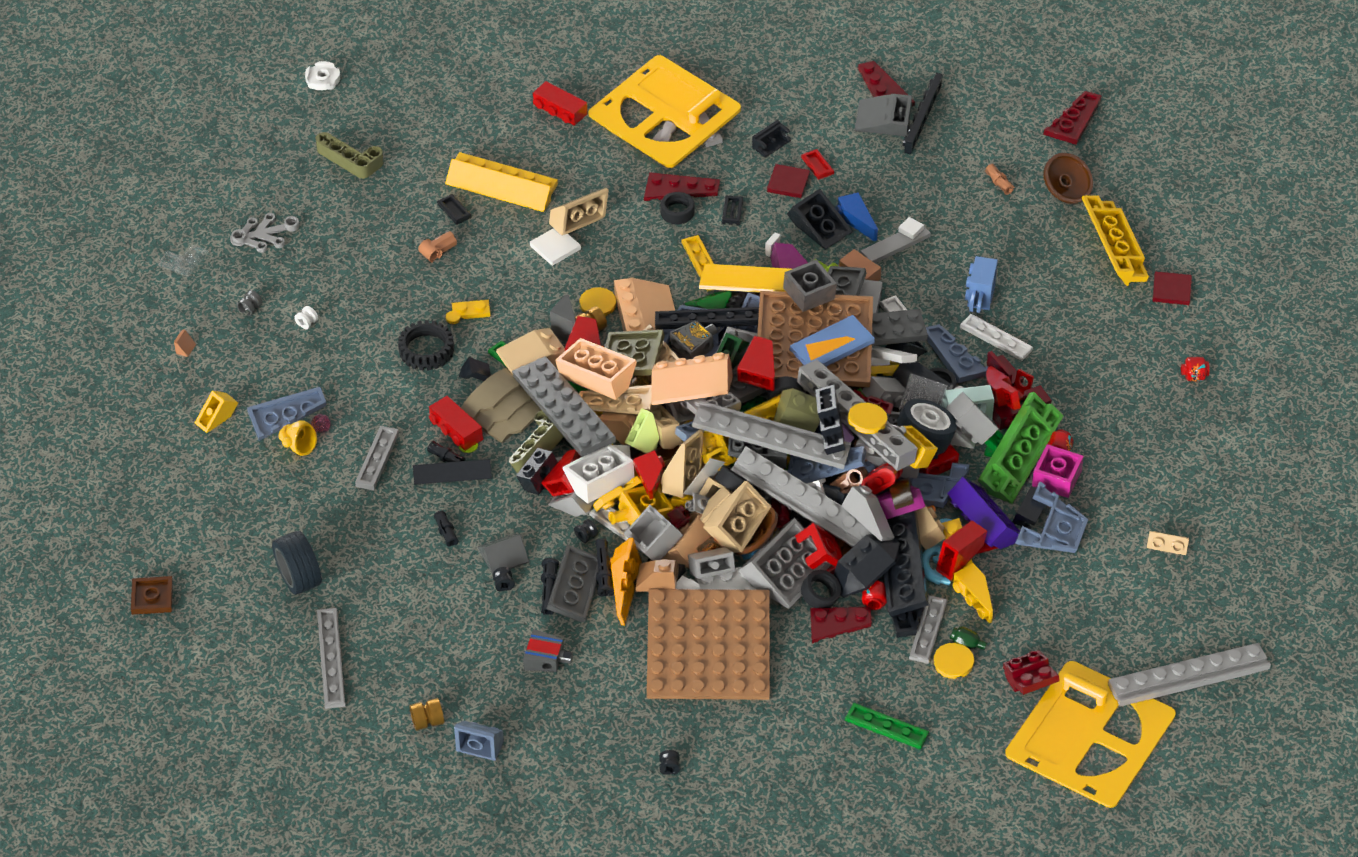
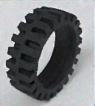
[398,320,454,371]

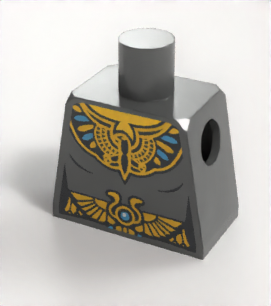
[670,321,718,360]

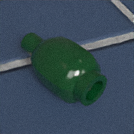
[950,626,987,650]

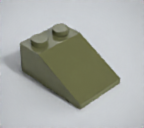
[774,388,820,455]

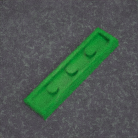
[845,703,929,750]

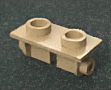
[1147,531,1189,555]

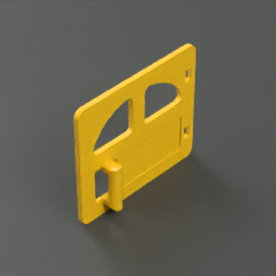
[588,55,741,168]
[1005,661,1176,808]

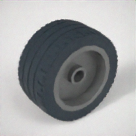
[272,531,322,595]

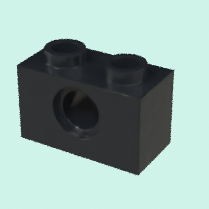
[516,448,558,495]

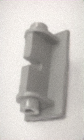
[685,493,710,514]

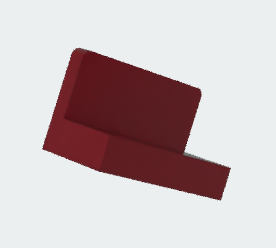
[987,351,1024,386]

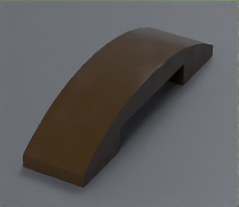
[890,477,914,510]

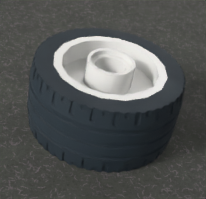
[897,399,957,455]

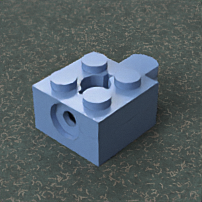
[965,256,998,313]

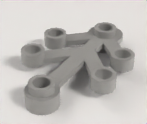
[230,213,299,253]

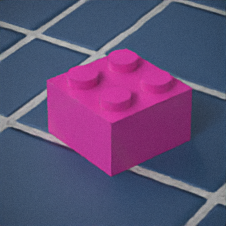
[1032,444,1084,498]

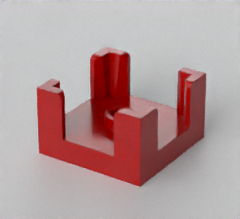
[795,523,843,575]

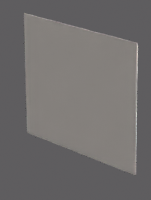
[683,458,725,496]

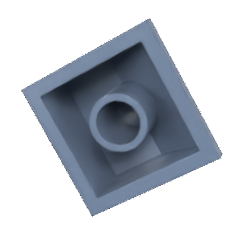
[454,721,504,761]

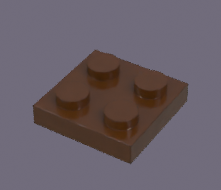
[131,576,173,615]

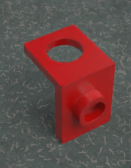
[1012,369,1034,400]

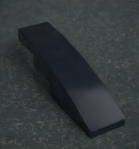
[815,385,846,455]

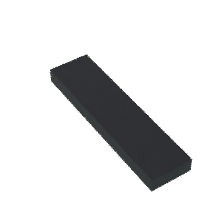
[413,459,492,485]

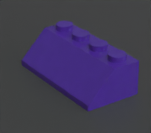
[947,477,1020,549]

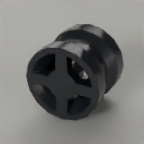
[574,519,598,543]
[492,567,515,592]
[659,750,680,775]

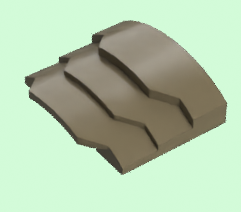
[461,368,541,443]

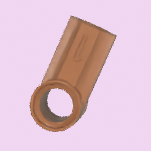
[418,231,457,263]
[829,466,868,491]

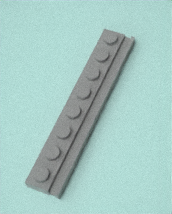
[692,401,851,470]
[731,446,872,547]
[1108,643,1271,707]

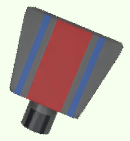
[523,629,573,672]

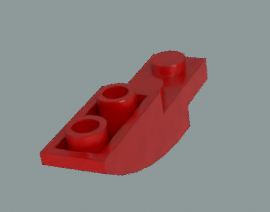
[986,366,1021,410]

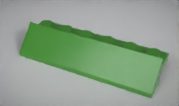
[978,392,1063,504]

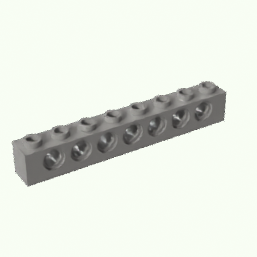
[797,360,918,471]

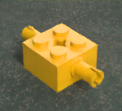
[608,486,675,526]

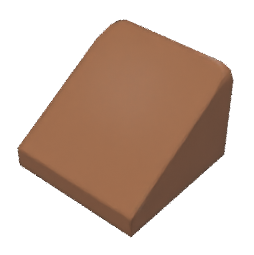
[174,329,196,357]

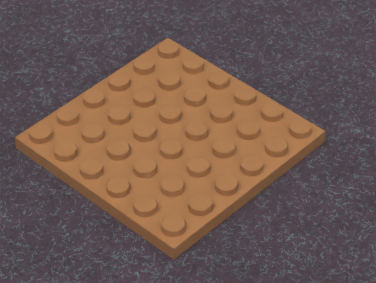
[757,291,873,387]
[647,589,770,700]

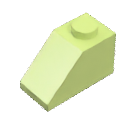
[624,408,660,454]

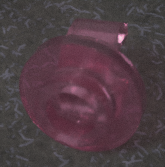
[311,414,331,433]

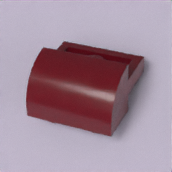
[1003,650,1060,695]

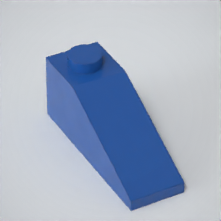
[836,193,878,241]

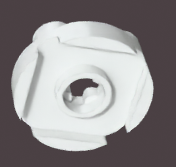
[305,61,340,90]

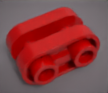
[861,462,903,495]

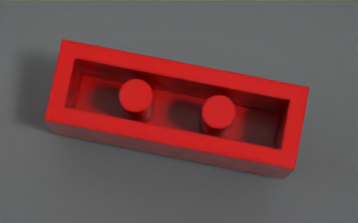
[533,81,588,126]
[429,396,483,451]

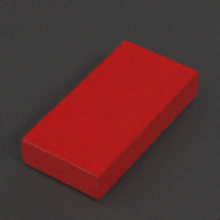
[801,149,834,180]

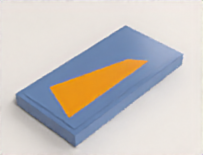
[790,315,875,366]

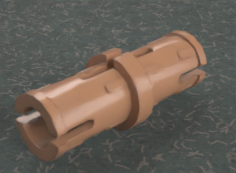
[985,164,1014,195]

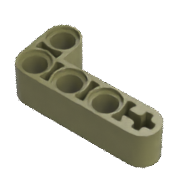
[315,132,384,178]
[509,410,564,473]

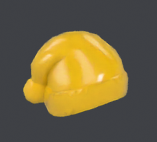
[279,420,317,456]

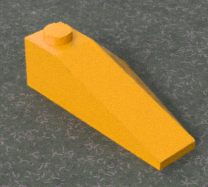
[609,538,642,626]

